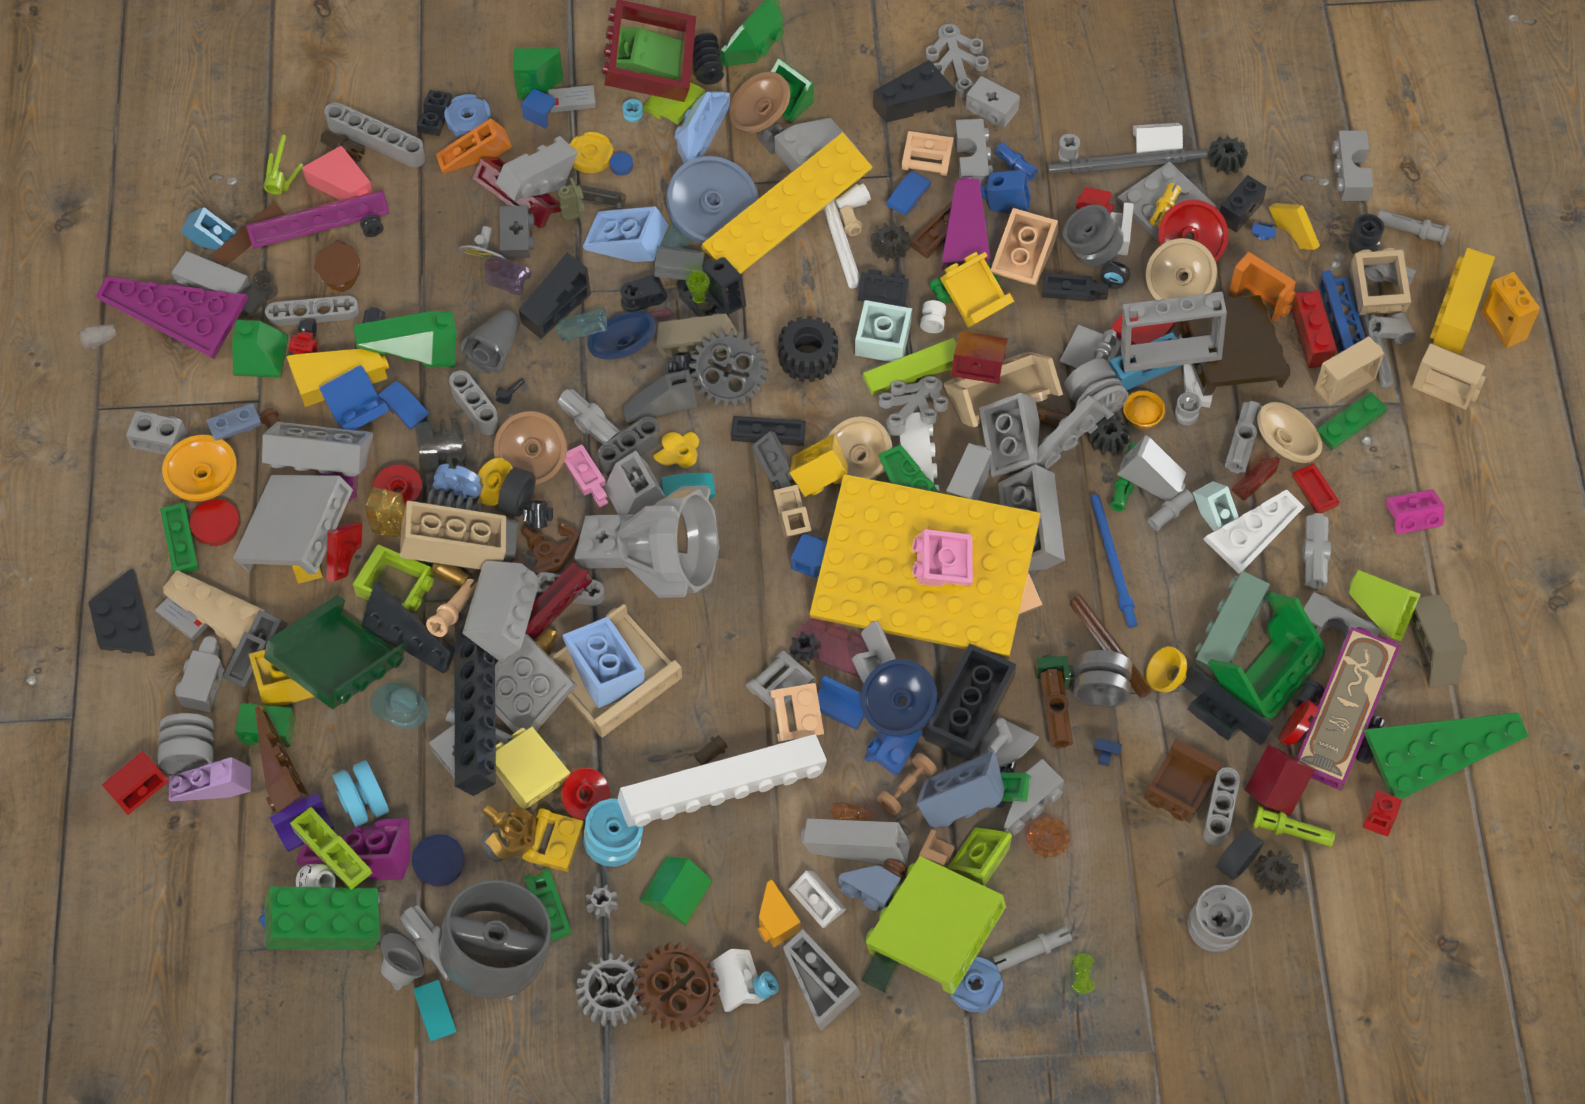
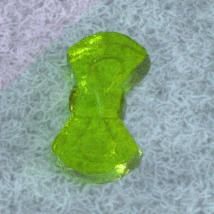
[1072,954,1095,994]

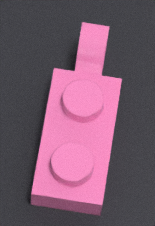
[564,444,608,508]

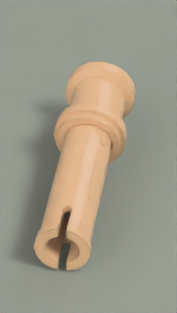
[426,579,477,637]

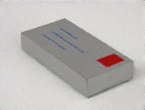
[548,85,596,113]
[155,597,209,641]

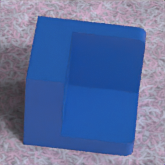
[521,88,556,128]

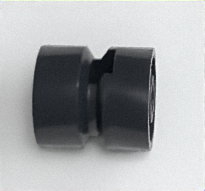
[1348,214,1385,255]

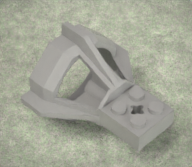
[574,485,720,598]

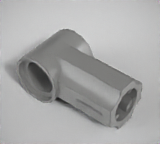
[1364,250,1416,287]
[1368,313,1416,345]

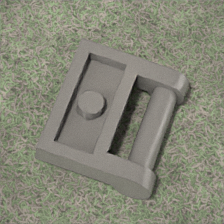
[746,651,815,712]

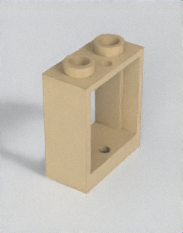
[1351,248,1411,315]
[1315,337,1384,406]
[1412,343,1486,410]

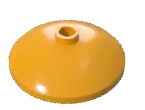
[162,435,237,501]

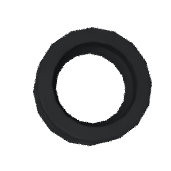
[498,467,536,517]
[1216,829,1264,880]

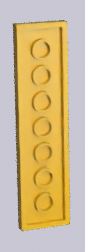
[701,132,873,274]

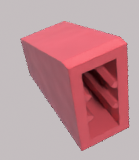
[302,145,373,200]

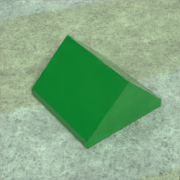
[771,58,814,122]
[640,856,712,926]

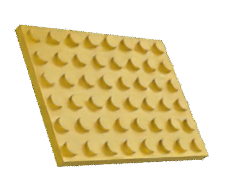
[809,474,1041,658]

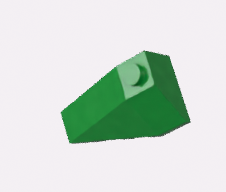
[353,311,456,367]

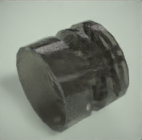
[415,417,467,475]

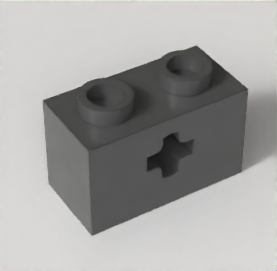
[500,206,534,259]

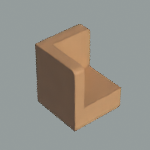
[919,829,954,868]

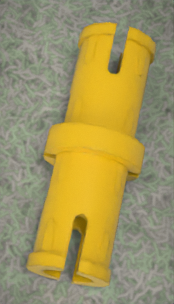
[1150,183,1181,228]

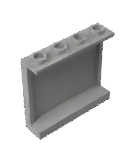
[233,475,353,574]

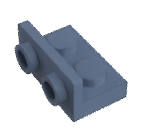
[206,403,261,441]

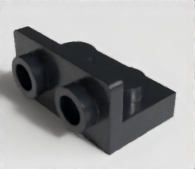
[857,269,909,307]

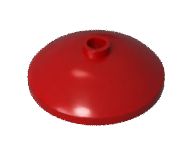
[1158,200,1228,262]

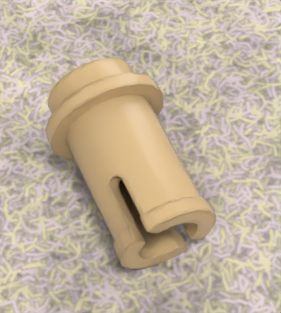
[839,206,862,236]

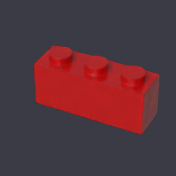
[1291,290,1337,369]

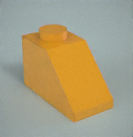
[757,880,801,948]

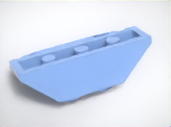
[675,92,730,163]

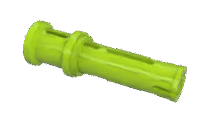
[1253,805,1335,848]

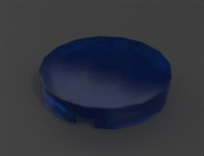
[411,834,465,887]

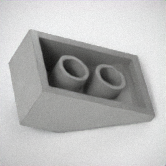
[775,118,857,172]
[979,393,1040,478]

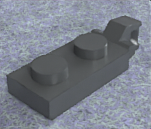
[752,431,800,491]

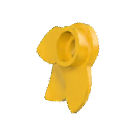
[653,431,699,468]

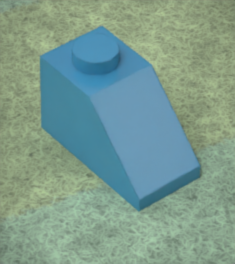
[180,207,237,250]

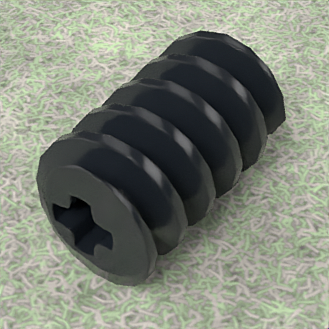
[693,33,724,85]

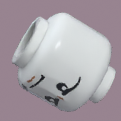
[296,864,336,888]

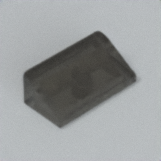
[577,184,626,209]

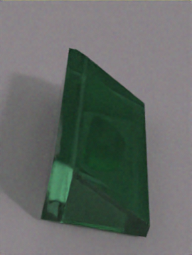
[861,952,901,993]

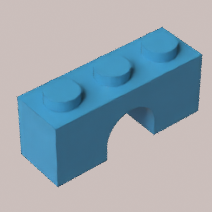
[1109,332,1181,390]

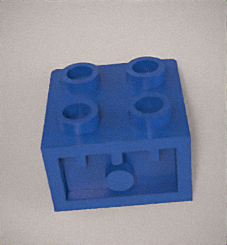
[319,365,390,430]

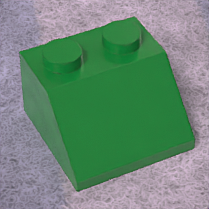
[513,48,563,99]

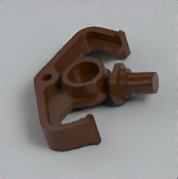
[514,522,579,575]

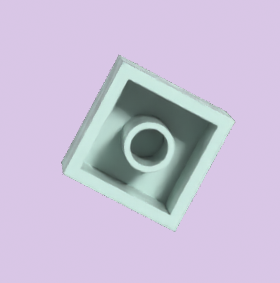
[855,300,912,362]

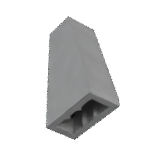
[801,819,911,868]

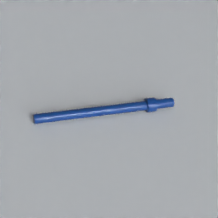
[1090,494,1138,628]

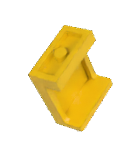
[940,252,1014,328]

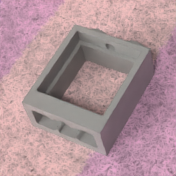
[946,443,992,501]

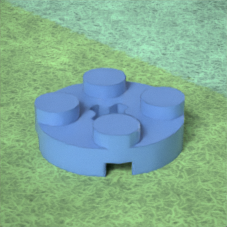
[445,94,491,138]
[433,464,484,503]
[949,957,1003,1013]

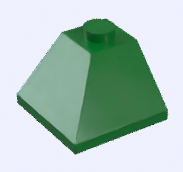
[232,320,289,378]

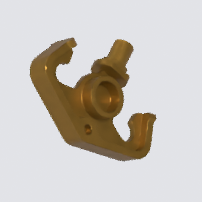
[482,804,536,859]

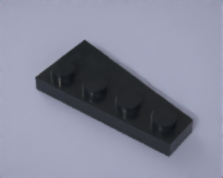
[361,581,455,674]

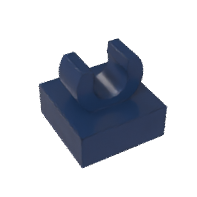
[1094,738,1122,767]

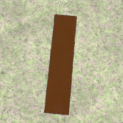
[210,201,285,267]

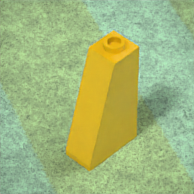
[287,349,389,407]

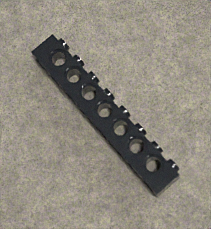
[454,607,496,796]

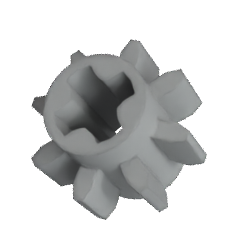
[585,885,618,920]

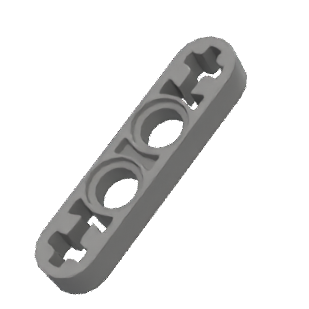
[265,296,359,326]

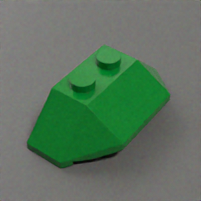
[721,0,784,66]

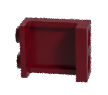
[951,331,1008,384]

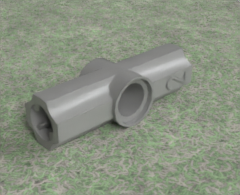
[557,389,621,445]
[1225,401,1262,474]
[1302,513,1331,590]
[399,905,450,981]

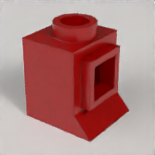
[1076,187,1114,215]
[1363,790,1403,837]

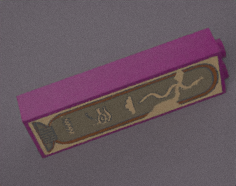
[1297,627,1400,791]

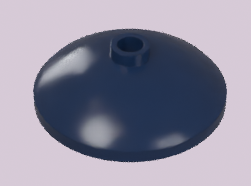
[587,311,656,360]
[861,659,938,737]

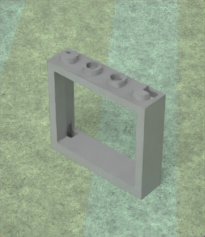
[1121,292,1227,372]

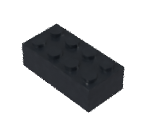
[925,644,1016,761]

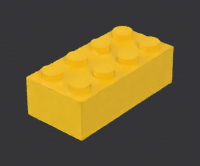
[1430,248,1495,355]

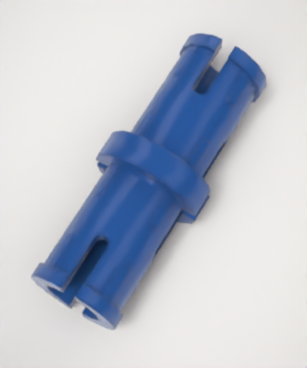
[994,142,1038,181]

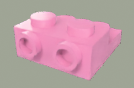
[912,529,973,587]

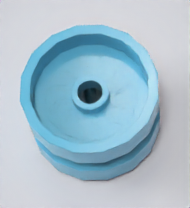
[332,759,389,828]
[583,798,643,867]

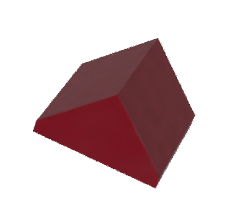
[1244,744,1315,815]

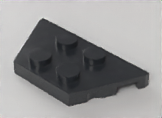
[88,569,155,656]

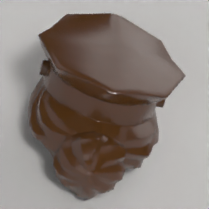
[314,239,360,292]

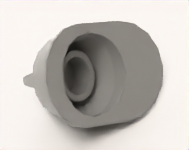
[381,933,425,991]

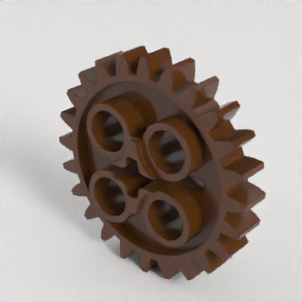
[633,942,720,1032]

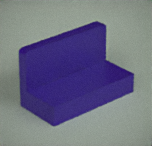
[270,793,334,852]

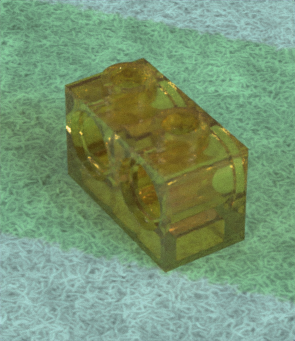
[365,487,406,539]

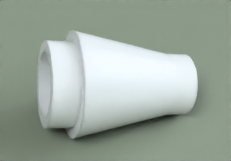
[835,183,871,211]

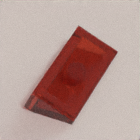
[1231,457,1280,501]

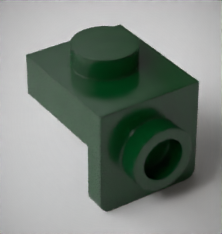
[1035,655,1074,689]

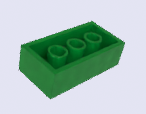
[264,886,380,950]

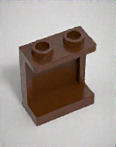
[1144,739,1222,823]

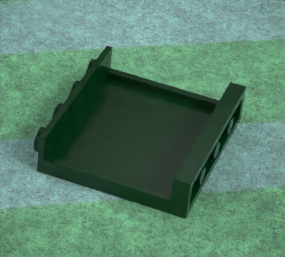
[264,595,406,710]

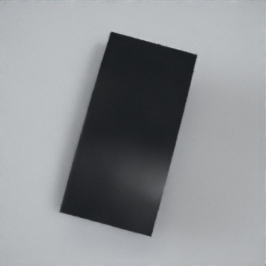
[417,90,452,136]

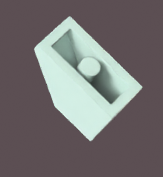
[1193,481,1239,532]

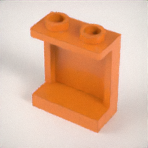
[1228,252,1296,323]

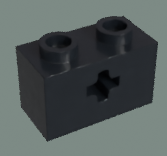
[1219,175,1267,233]

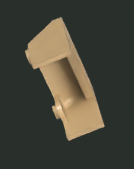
[944,352,1063,427]

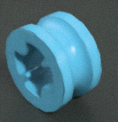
[622,99,643,122]
[752,972,779,1000]

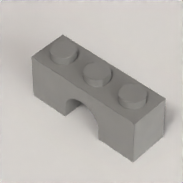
[955,119,993,185]
[1332,131,1373,201]
[1304,592,1381,651]

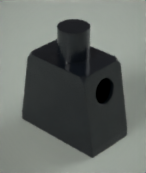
[702,257,746,314]

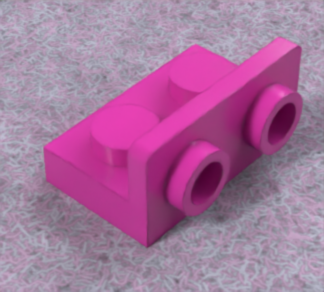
[1386,489,1445,534]

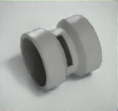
[1174,392,1202,425]

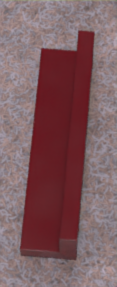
[472,157,561,228]
[525,563,593,640]

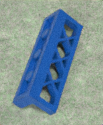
[1318,270,1365,354]

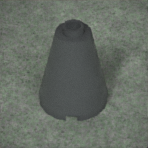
[461,310,520,374]

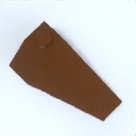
[255,705,310,813]

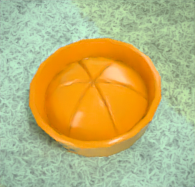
[1123,391,1165,429]

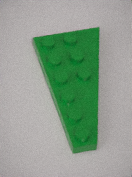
[1362,712,1529,799]

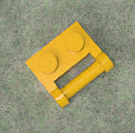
[522,809,584,872]

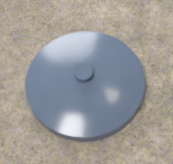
[666,156,759,244]

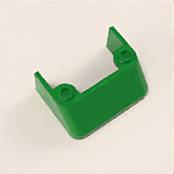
[1208,592,1325,719]

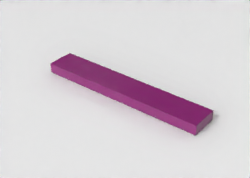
[246,190,389,249]

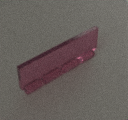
[790,617,894,678]

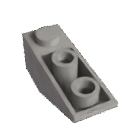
[1003,759,1064,835]

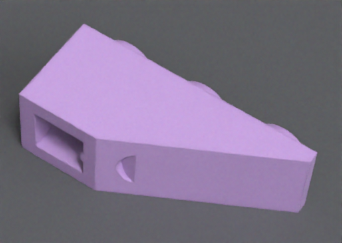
[168,757,251,801]

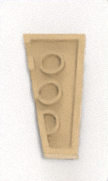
[163,570,265,649]

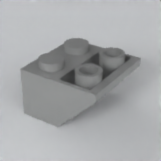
[604,451,665,515]

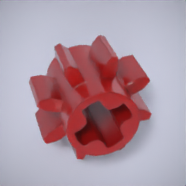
[289,331,318,355]

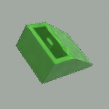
[616,28,681,80]

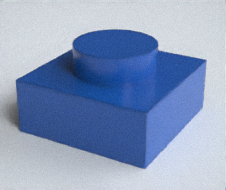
[1251,220,1277,240]

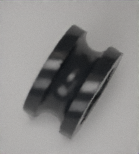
[360,215,384,237]

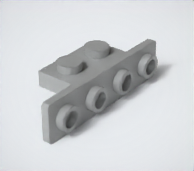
[852,621,907,706]

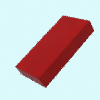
[1292,463,1340,514]

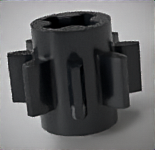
[667,352,697,378]
[523,500,553,528]
[789,631,821,665]

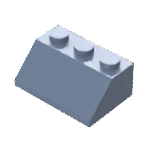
[917,751,1005,829]

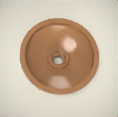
[729,72,790,133]
[494,411,567,485]

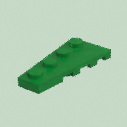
[878,444,940,493]

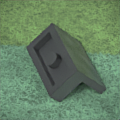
[654,246,704,282]

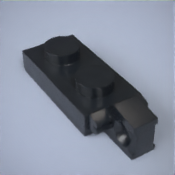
[1042,273,1109,301]

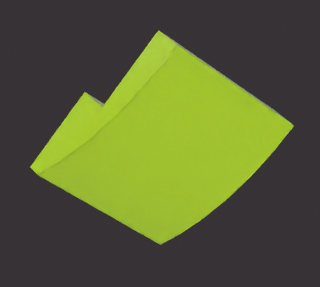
[643,80,705,125]

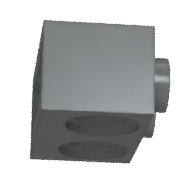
[126,411,187,455]

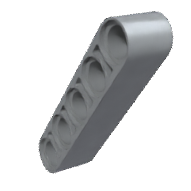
[324,102,426,167]

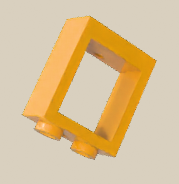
[1481,272,1540,348]

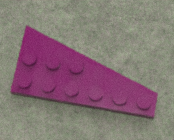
[95,276,249,359]

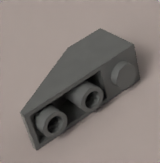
[622,370,697,423]

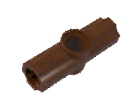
[1040,669,1073,749]

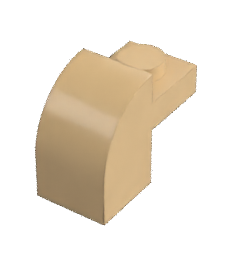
[773,485,811,538]

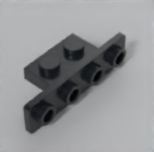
[1181,665,1273,745]

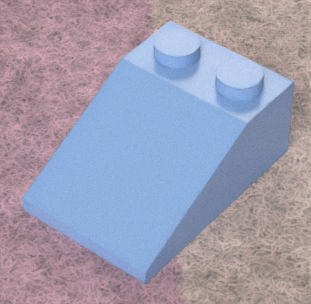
[583,207,669,262]
[563,617,645,708]

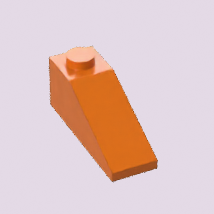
[436,118,512,173]

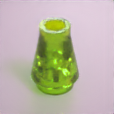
[686,270,710,303]

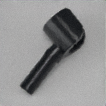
[496,378,525,404]

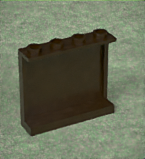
[1176,295,1290,396]

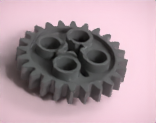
[689,328,769,407]

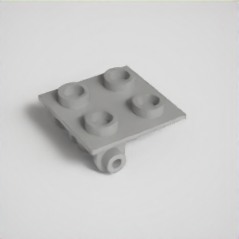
[1059,325,1121,369]

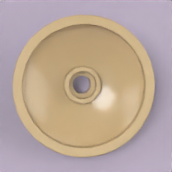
[1146,238,1217,300]
[1257,402,1322,463]
[828,416,892,485]

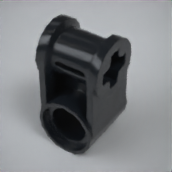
[620,274,668,312]

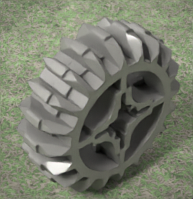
[576,953,644,1027]

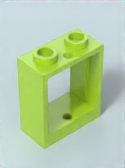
[353,544,434,613]

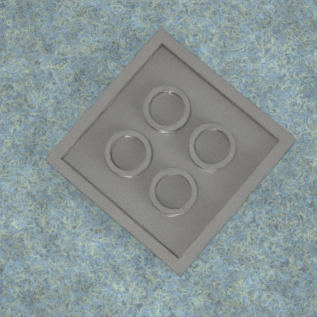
[1117,161,1216,243]
[495,634,577,733]

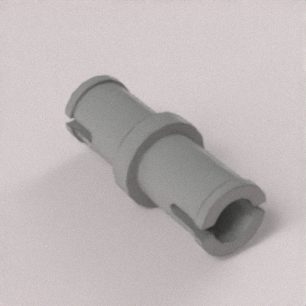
[1147,488,1194,531]

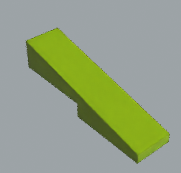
[862,338,957,395]
[290,807,372,890]

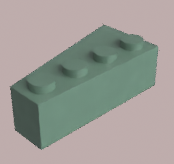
[1194,571,1270,674]

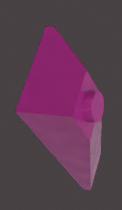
[296,818,411,880]

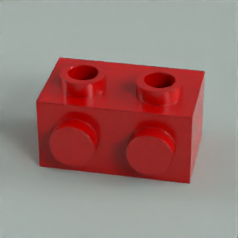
[102,751,169,815]

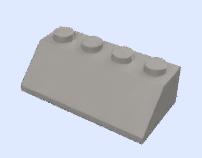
[262,422,373,476]
[998,464,1065,571]
[462,561,540,662]

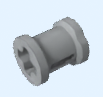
[1058,134,1080,163]

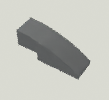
[222,610,288,688]

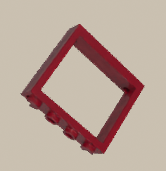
[602,0,696,102]

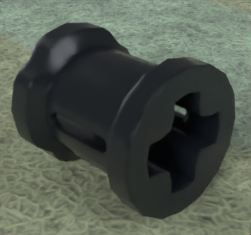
[1292,679,1325,708]

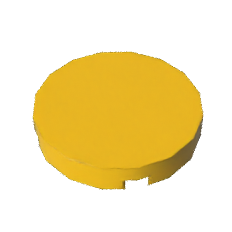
[569,132,614,174]

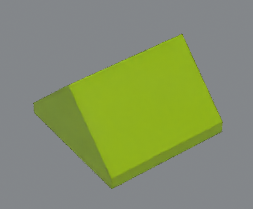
[947,827,1012,886]

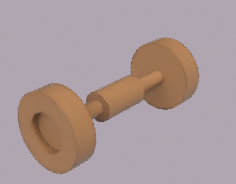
[877,753,937,816]

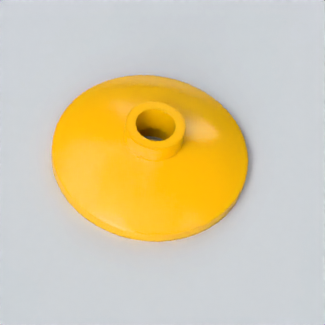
[477,458,512,506]

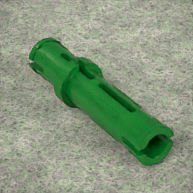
[1110,443,1137,512]

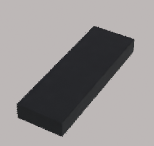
[731,416,806,446]

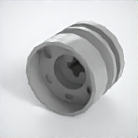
[1064,358,1129,413]
[157,713,215,775]
[1187,885,1252,953]

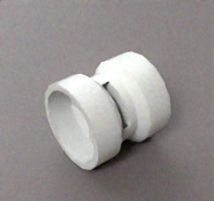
[920,300,946,333]

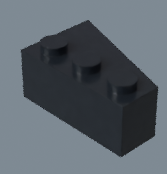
[873,60,956,123]
[519,252,591,339]

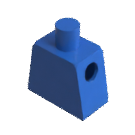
[980,170,1031,214]

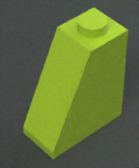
[1349,570,1421,641]

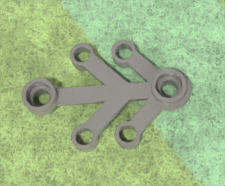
[926,24,988,98]
[879,376,948,436]

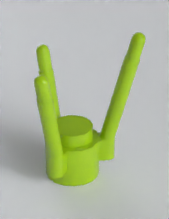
[263,134,303,195]

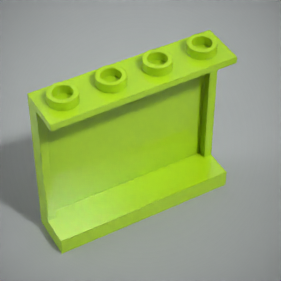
[866,856,1006,995]

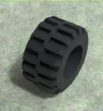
[778,316,838,382]

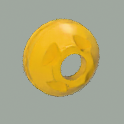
[1146,646,1187,693]

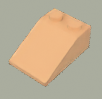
[991,208,1058,286]

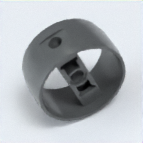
[438,880,551,999]

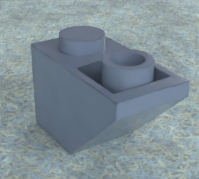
[838,865,901,911]

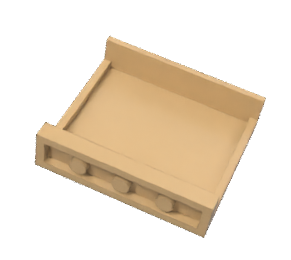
[549,604,682,738]

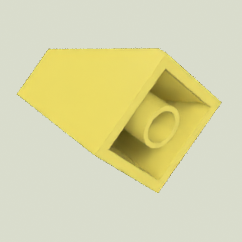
[496,727,570,810]

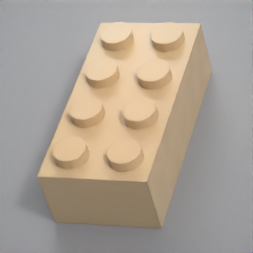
[400,501,506,569]

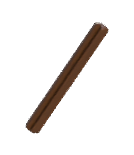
[1070,595,1152,698]

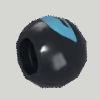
[1100,260,1130,289]

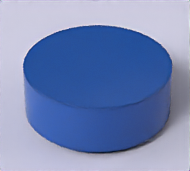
[610,152,633,176]

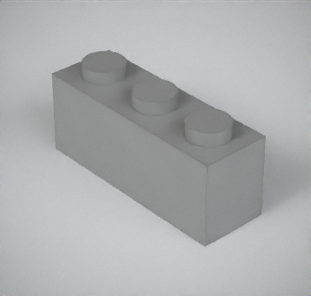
[171,251,251,295]

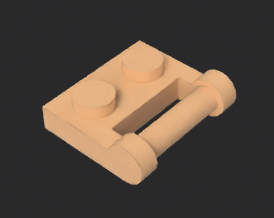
[901,131,954,176]
[770,683,824,742]

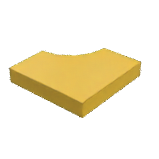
[1269,203,1320,250]

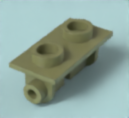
[558,178,585,223]

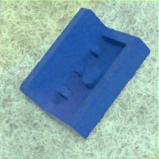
[864,730,922,775]

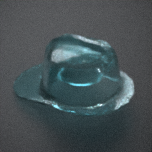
[370,683,429,729]

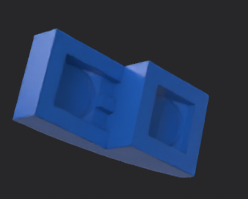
[886,171,932,215]
[378,381,429,430]

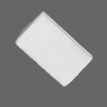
[789,871,847,928]

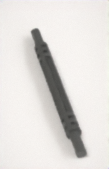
[1047,149,1208,174]

